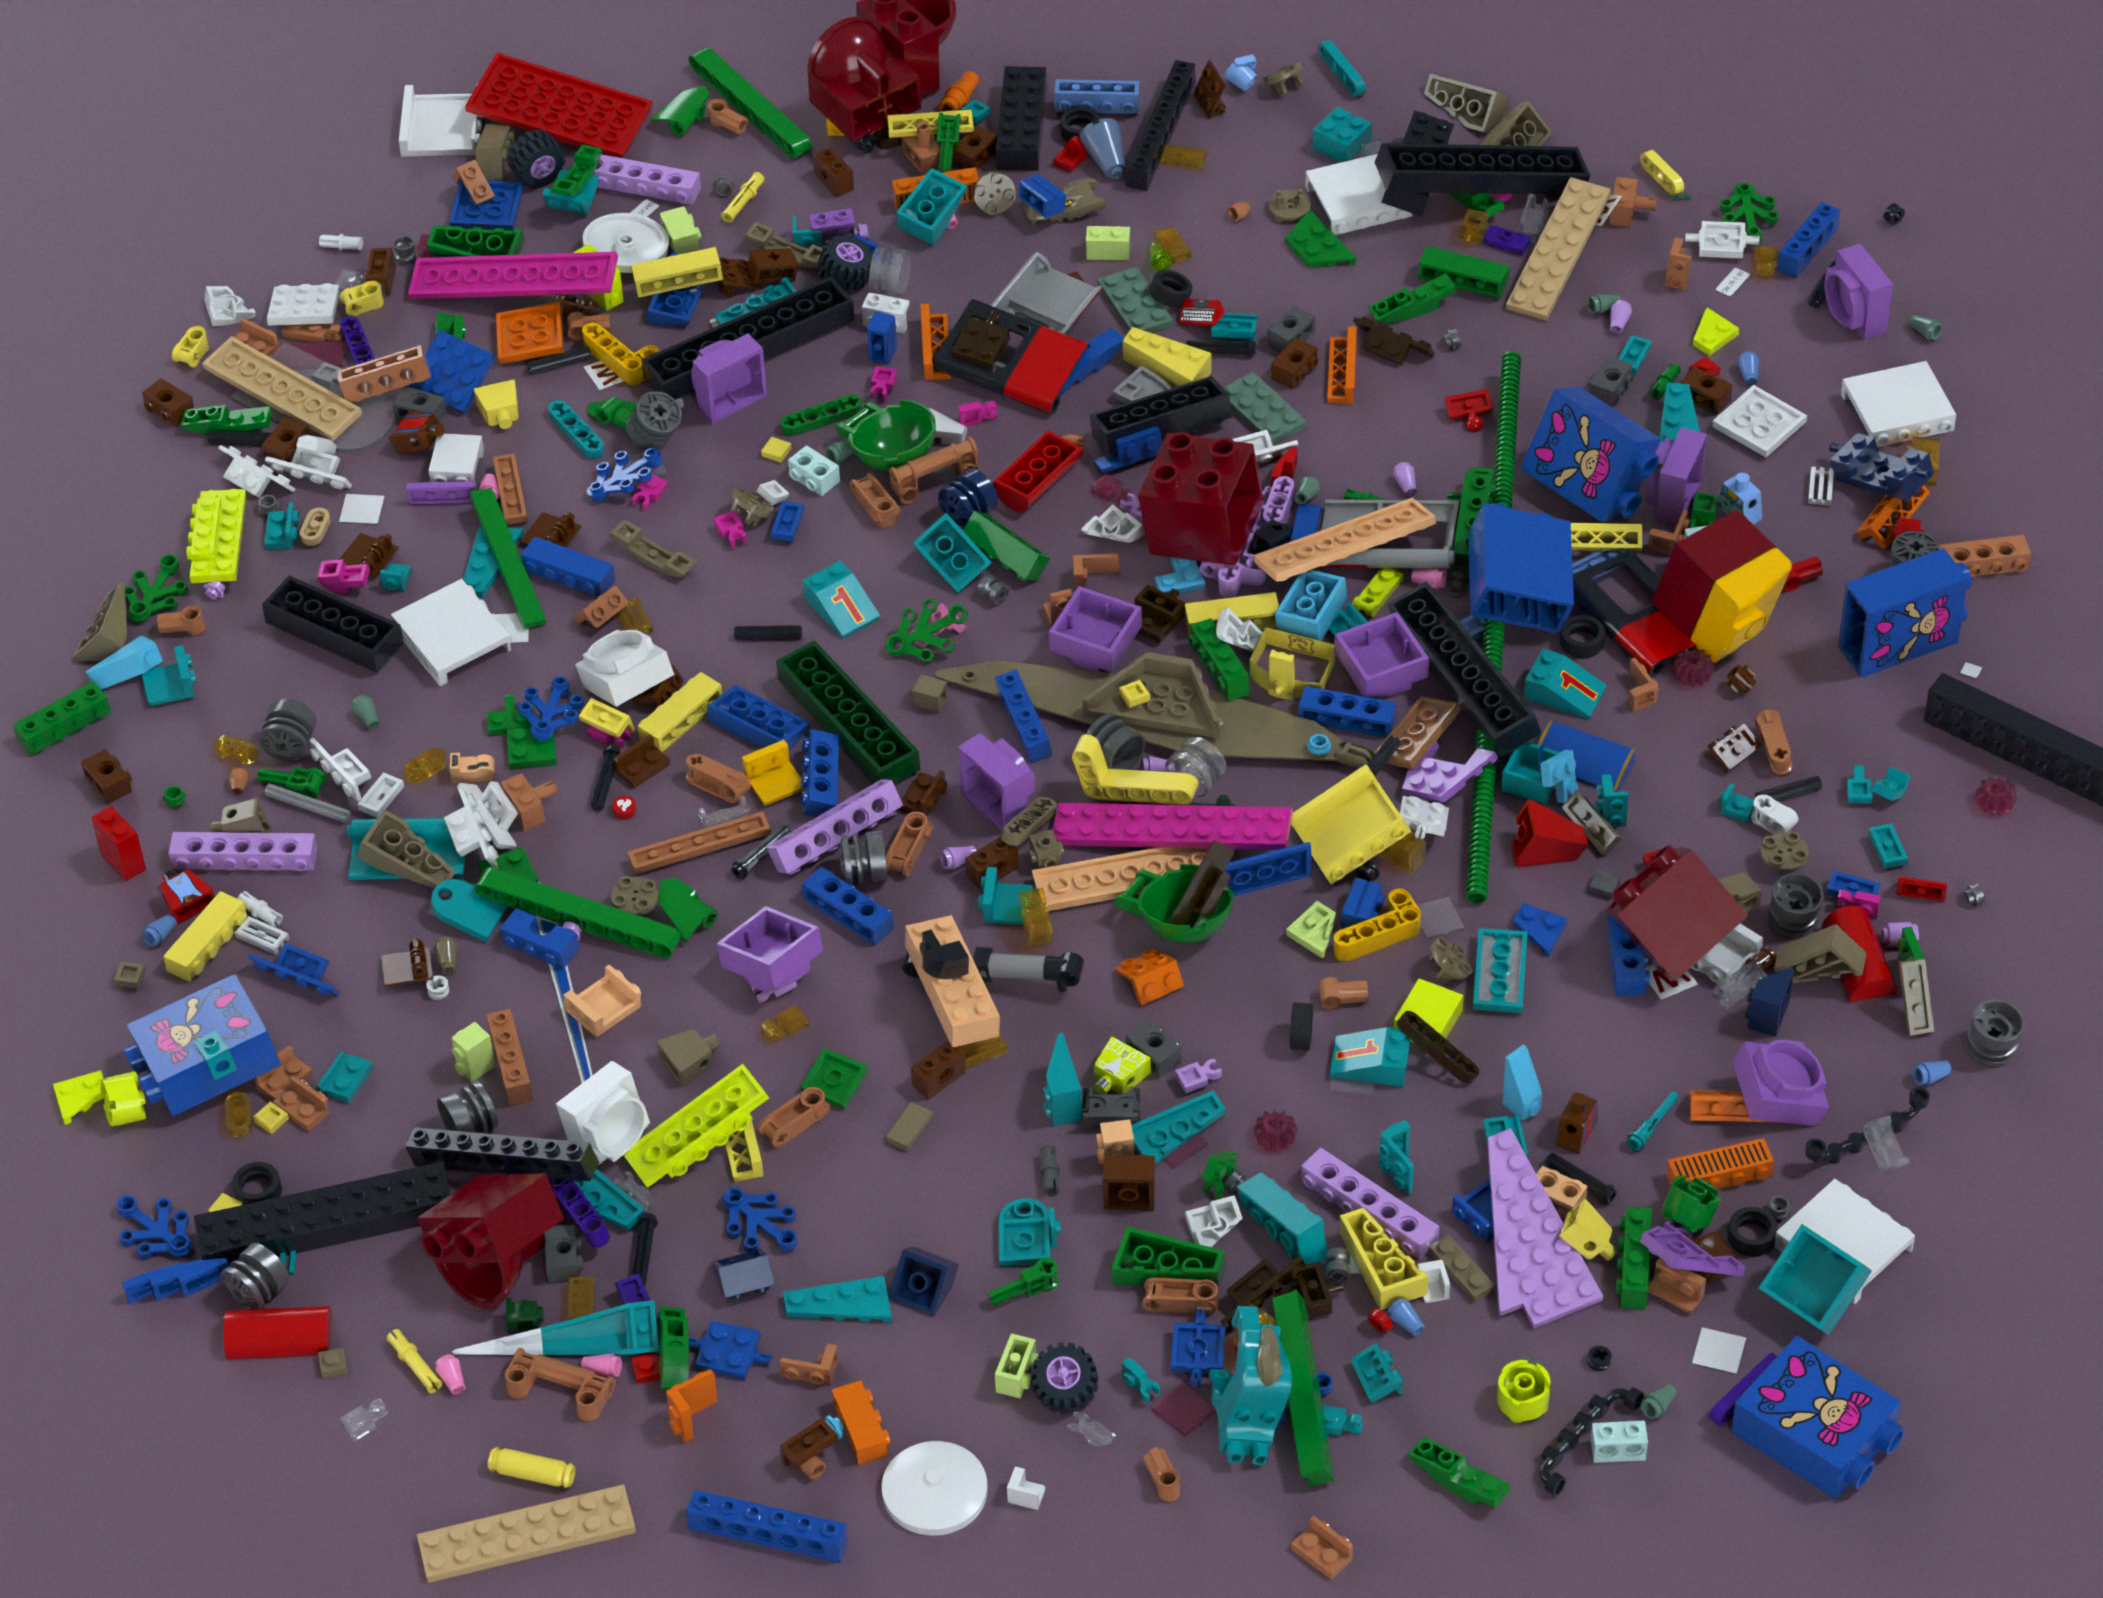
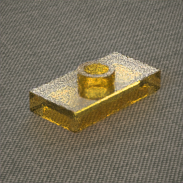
[1161,145,1207,169]
[1154,226,1192,264]
[567,1276,595,1320]

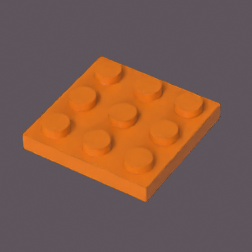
[496,302,564,364]

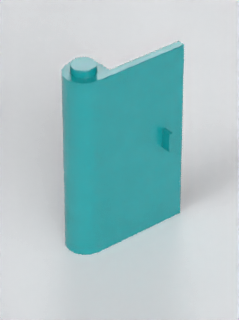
[347,817,466,880]

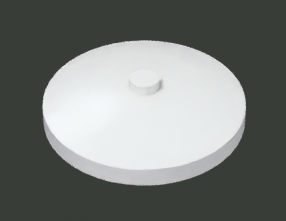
[583,213,669,273]
[882,1441,988,1536]

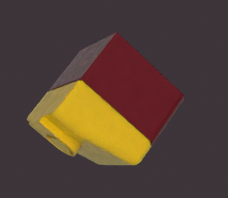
[1651,510,1792,663]

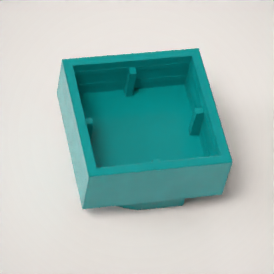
[1759,1224,1872,1335]

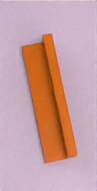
[920,303,951,380]
[1327,326,1357,404]
[1856,485,1930,549]
[1689,1090,1773,1122]

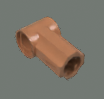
[708,99,748,135]
[567,311,611,341]
[157,605,206,636]
[1318,977,1368,1010]
[1143,1447,1181,1502]

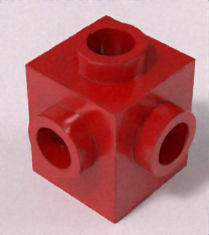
[1891,518,1924,540]

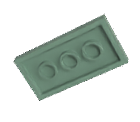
[1097,266,1173,333]
[1223,372,1307,445]

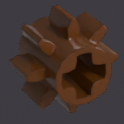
[1727,665,1756,694]

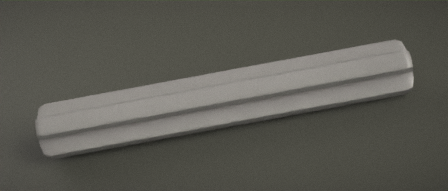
[264,784,351,823]

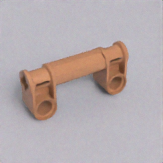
[889,437,978,504]
[505,1348,616,1422]

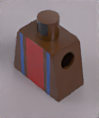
[388,410,444,455]
[1556,1092,1598,1154]

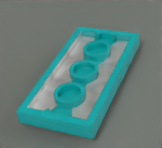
[1473,928,1528,1013]

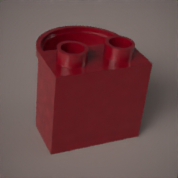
[856,0,956,98]
[807,17,921,142]
[1607,844,1749,981]
[417,1174,564,1308]

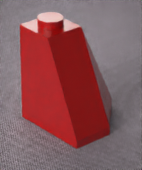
[1511,799,1588,867]

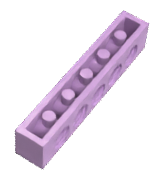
[571,155,701,205]
[766,779,903,875]
[168,832,317,871]
[1301,1147,1439,1260]

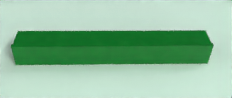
[1272,1290,1335,1488]

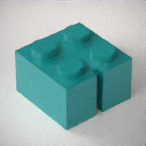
[1313,107,1372,162]
[1502,742,1560,805]

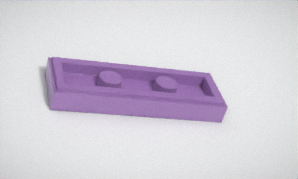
[406,481,475,504]

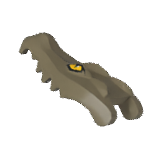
[1024,178,1106,225]

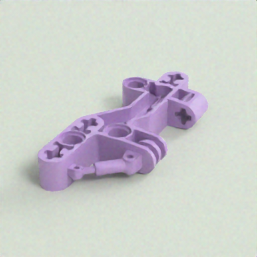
[1199,476,1294,598]

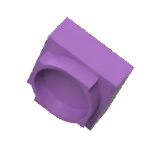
[1825,243,1893,340]
[692,334,767,424]
[1645,427,1707,526]
[1049,586,1142,672]
[1335,612,1429,698]
[958,733,1035,831]
[716,906,823,993]
[1732,1040,1829,1126]

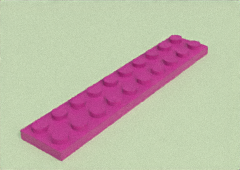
[408,252,619,299]
[1052,803,1293,850]

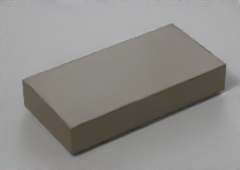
[886,1102,933,1151]

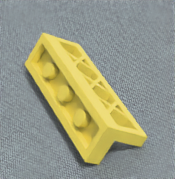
[887,110,974,138]
[1571,523,1642,551]
[725,1113,763,1182]

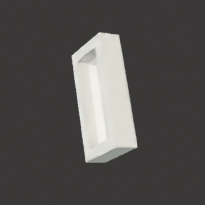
[296,435,337,454]
[358,772,404,818]

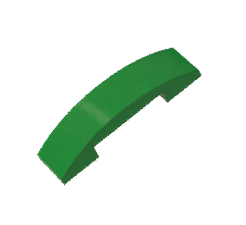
[550,145,602,196]

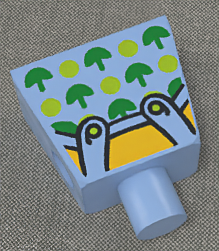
[1717,473,1762,524]

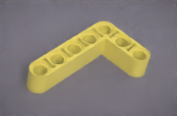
[1072,734,1199,805]

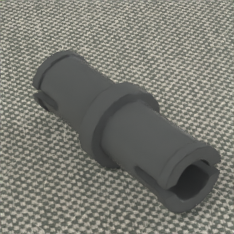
[1040,1145,1060,1196]

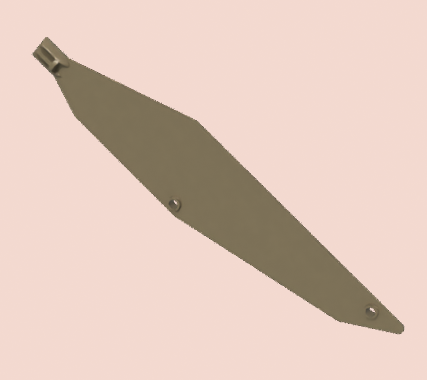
[935,660,1376,769]

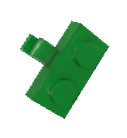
[487,694,534,736]
[1201,1150,1238,1199]

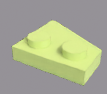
[1286,901,1336,958]

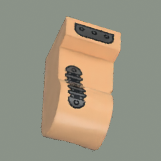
[450,753,495,784]

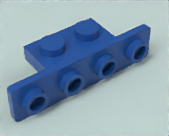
[1094,426,1164,473]
[248,943,340,996]

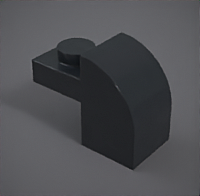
[920,929,969,979]

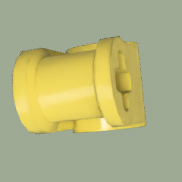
[340,281,384,316]
[172,326,209,368]

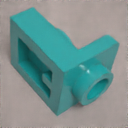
[380,563,412,592]
[1871,767,1911,801]
[1718,783,1755,823]

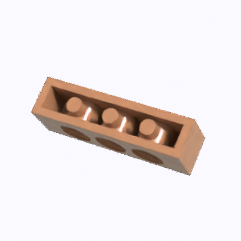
[337,345,431,402]
[1939,534,2031,577]
[486,1009,533,1107]

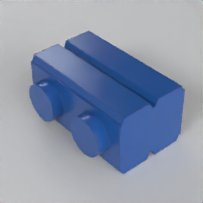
[1018,174,1066,218]
[867,312,897,364]
[1340,878,1385,929]

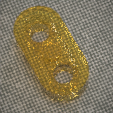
[213,735,259,764]
[404,748,447,784]
[225,1092,253,1137]

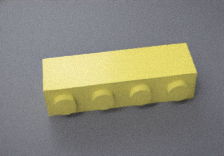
[631,247,723,298]
[1185,592,1279,635]
[638,672,722,752]
[163,891,247,982]

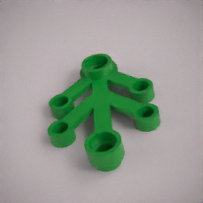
[1719,183,1779,246]
[125,554,188,622]
[886,598,968,664]

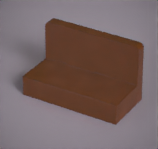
[365,248,396,295]
[780,1418,838,1468]

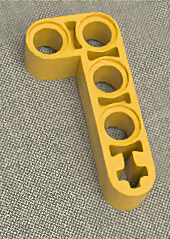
[582,322,659,385]
[1333,888,1421,962]

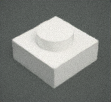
[757,480,789,505]

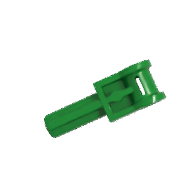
[937,113,961,173]
[257,767,327,799]
[988,1258,1058,1305]

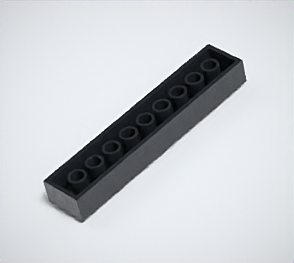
[1374,143,1590,195]
[641,276,855,399]
[1387,581,1542,757]
[1924,672,2103,807]
[193,1162,451,1266]

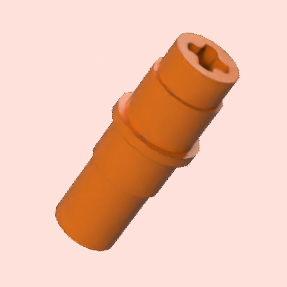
[938,71,980,112]

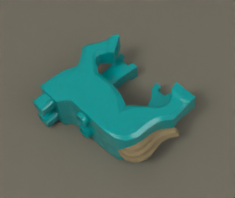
[1209,1306,1292,1465]

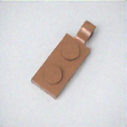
[281,324,343,344]

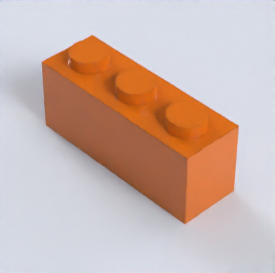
[832,1380,891,1465]

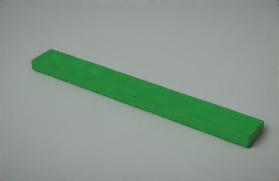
[470,488,546,629]

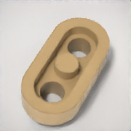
[300,508,331,546]

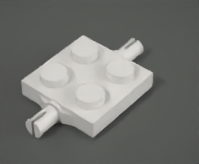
[1685,221,1760,258]
[1399,796,1449,839]

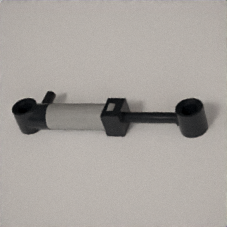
[903,947,1084,992]

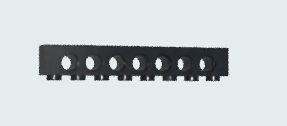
[1127,60,1196,191]
[405,1127,599,1182]

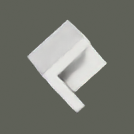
[1417,1260,1450,1303]
[1007,1467,1045,1510]

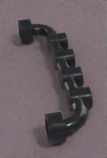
[1805,1087,1930,1164]
[1539,1387,1645,1496]

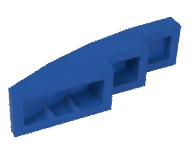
[1060,328,1124,395]
[1291,504,1321,541]
[121,1258,229,1304]

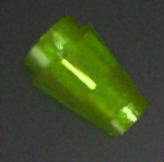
[1149,242,1172,270]

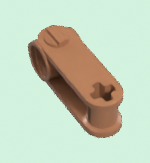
[849,472,901,528]
[1754,709,1793,776]
[686,754,751,803]
[886,812,934,877]
[758,1087,830,1148]
[1142,1277,1219,1315]

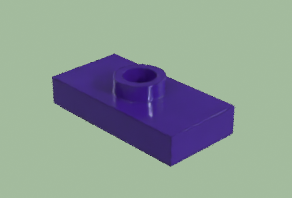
[1483,225,1531,256]
[615,1273,658,1321]

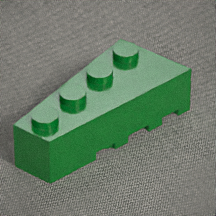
[426,225,525,257]
[1111,1226,1226,1287]

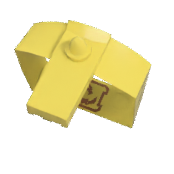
[1250,627,1335,700]

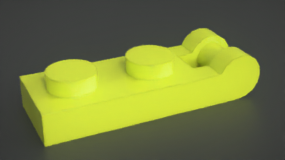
[1352,568,1403,617]

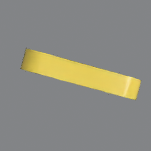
[1640,150,1685,196]

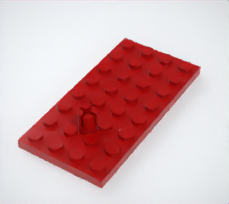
[465,52,653,159]

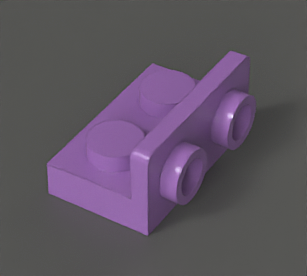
[809,208,855,238]

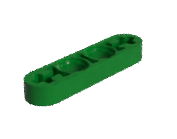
[780,395,862,436]

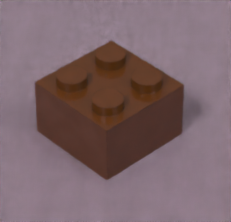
[1103,1154,1155,1211]

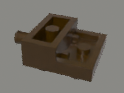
[951,311,1011,368]
[1135,584,1186,643]
[1273,1261,1344,1319]

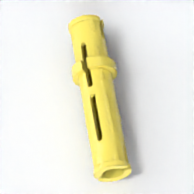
[721,172,765,223]
[386,1329,442,1393]

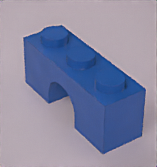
[500,908,580,969]

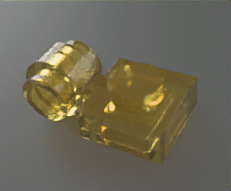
[1755,245,1778,278]
[760,1005,810,1042]

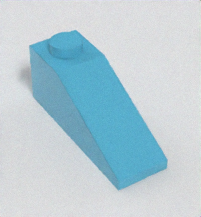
[86,636,163,690]
[1502,1044,1542,1121]

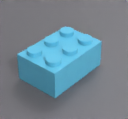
[1275,570,1348,641]

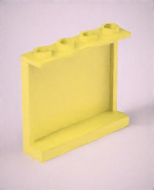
[1291,764,1412,885]

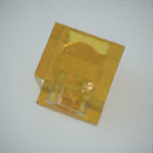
[1461,209,1488,244]

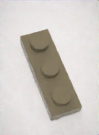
[1562,790,1622,856]
[1899,958,1934,1036]
[1428,1234,1495,1303]

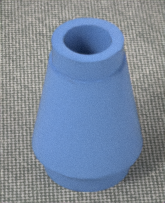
[1737,352,1759,386]
[142,914,177,947]
[1912,1060,1951,1086]
[1388,1298,1425,1337]

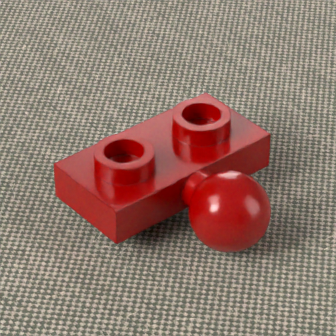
[1444,389,1493,432]

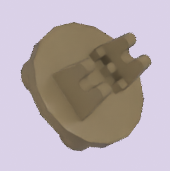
[1263,60,1304,96]
[973,172,1016,215]
[1269,188,1311,222]
[730,487,774,526]
[1760,831,1809,876]
[611,876,659,916]
[1429,937,1473,984]

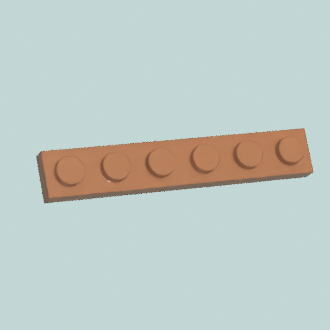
[627,811,771,875]

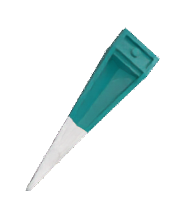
[452,1300,660,1356]

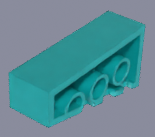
[1659,382,1700,445]
[1237,1172,1327,1264]

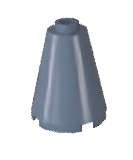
[1079,118,1126,179]

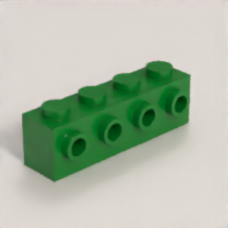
[1418,246,1510,298]
[1453,472,1496,565]
[963,511,1050,582]
[1188,618,1250,702]
[13,681,111,756]
[1616,1206,1652,1309]

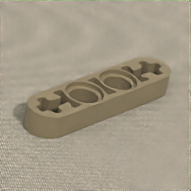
[1001,797,1056,846]

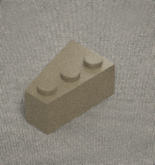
[476,124,515,181]
[1717,872,1762,913]
[1774,924,1867,983]

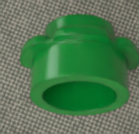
[163,786,186,807]

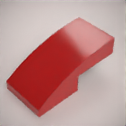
[1271,446,1298,487]

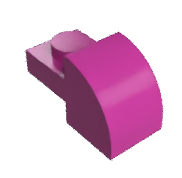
[317,559,370,595]

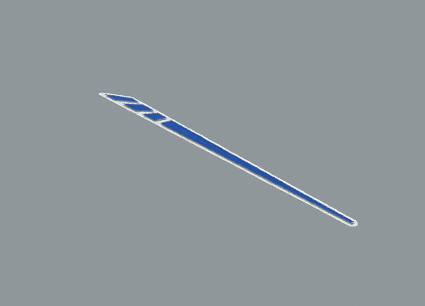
[536,882,593,1083]

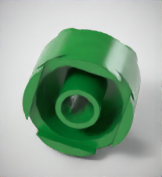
[1661,1175,1722,1232]

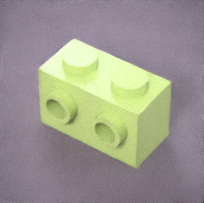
[660,206,701,254]
[1086,226,1130,261]
[451,1022,495,1082]
[995,1333,1039,1399]

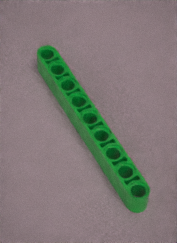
[689,47,812,159]
[474,867,681,958]

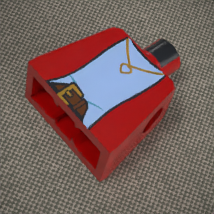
[160,870,215,926]

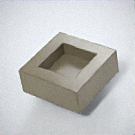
[114,961,146,989]
[318,1347,348,1379]

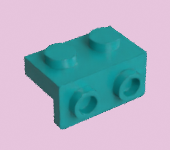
[1595,774,1629,828]

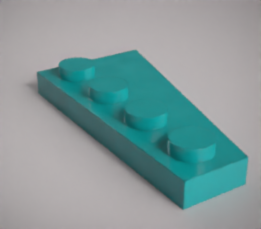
[715,277,797,326]
[463,525,524,598]
[1131,1090,1225,1165]
[573,1169,646,1231]
[783,1276,892,1323]

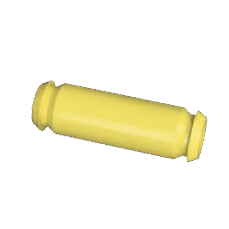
[488,1447,576,1489]

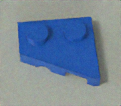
[1513,903,1568,957]

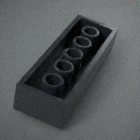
[996,66,1047,170]
[1381,110,1454,217]
[1090,376,1232,457]
[262,575,404,673]

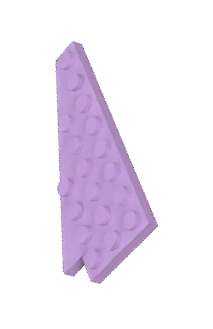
[1487,1128,1604,1329]

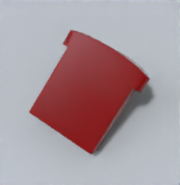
[1053,136,1087,173]

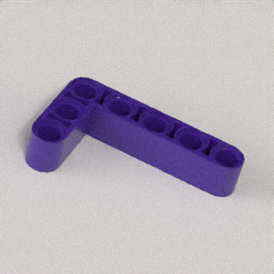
[548,1178,610,1248]

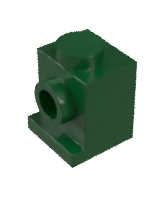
[506,1298,544,1334]

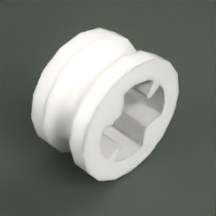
[426,975,449,1000]

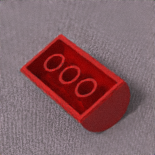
[993,430,1083,512]
[1821,906,1897,1002]
[223,1306,332,1359]

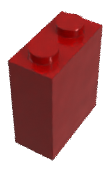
[91,806,146,882]

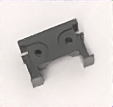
[1082,1087,1140,1129]

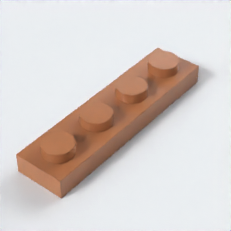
[493,453,528,525]

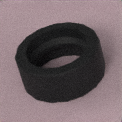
[1060,107,1100,142]
[1149,270,1193,308]
[1560,615,1605,659]
[1290,1002,1313,1050]
[232,1162,282,1205]
[1728,1207,1778,1257]

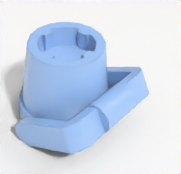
[1223,54,1258,92]

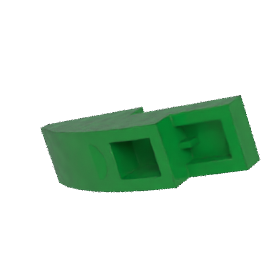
[1368,273,1457,323]
[181,405,273,435]
[658,1306,689,1391]
[1408,1436,1511,1508]

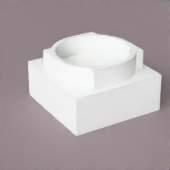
[575,629,674,707]
[556,1061,650,1165]

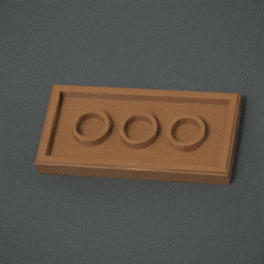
[1375,696,1461,769]

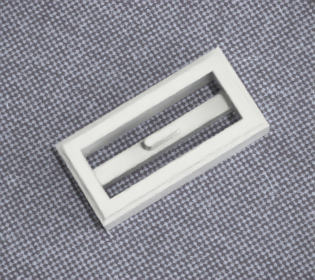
[1808,467,1834,506]
[235,916,289,955]

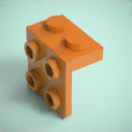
[1115,949,1184,1005]
[666,1370,717,1443]

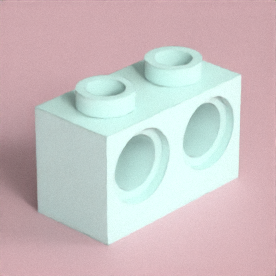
[788,445,840,496]
[1591,1421,1648,1463]

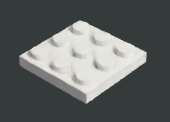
[267,283,340,325]
[1712,385,1807,458]

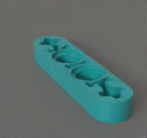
[1318,40,1366,97]
[548,400,604,459]

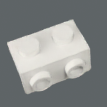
[862,293,910,334]

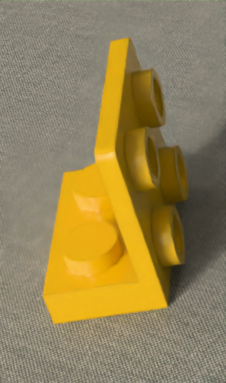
[742,740,804,806]

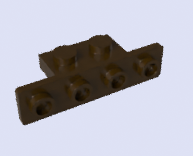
[1353,317,1435,365]
[1168,840,1234,928]
[1221,1256,1306,1331]

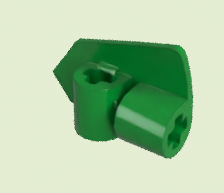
[651,86,710,136]
[588,396,637,431]
[658,878,718,942]

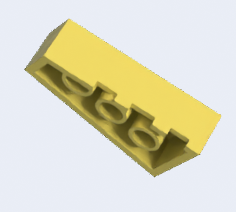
[1123,327,1212,388]
[1339,1208,1428,1310]

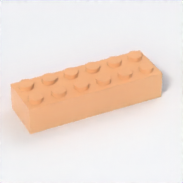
[905,915,1000,1048]

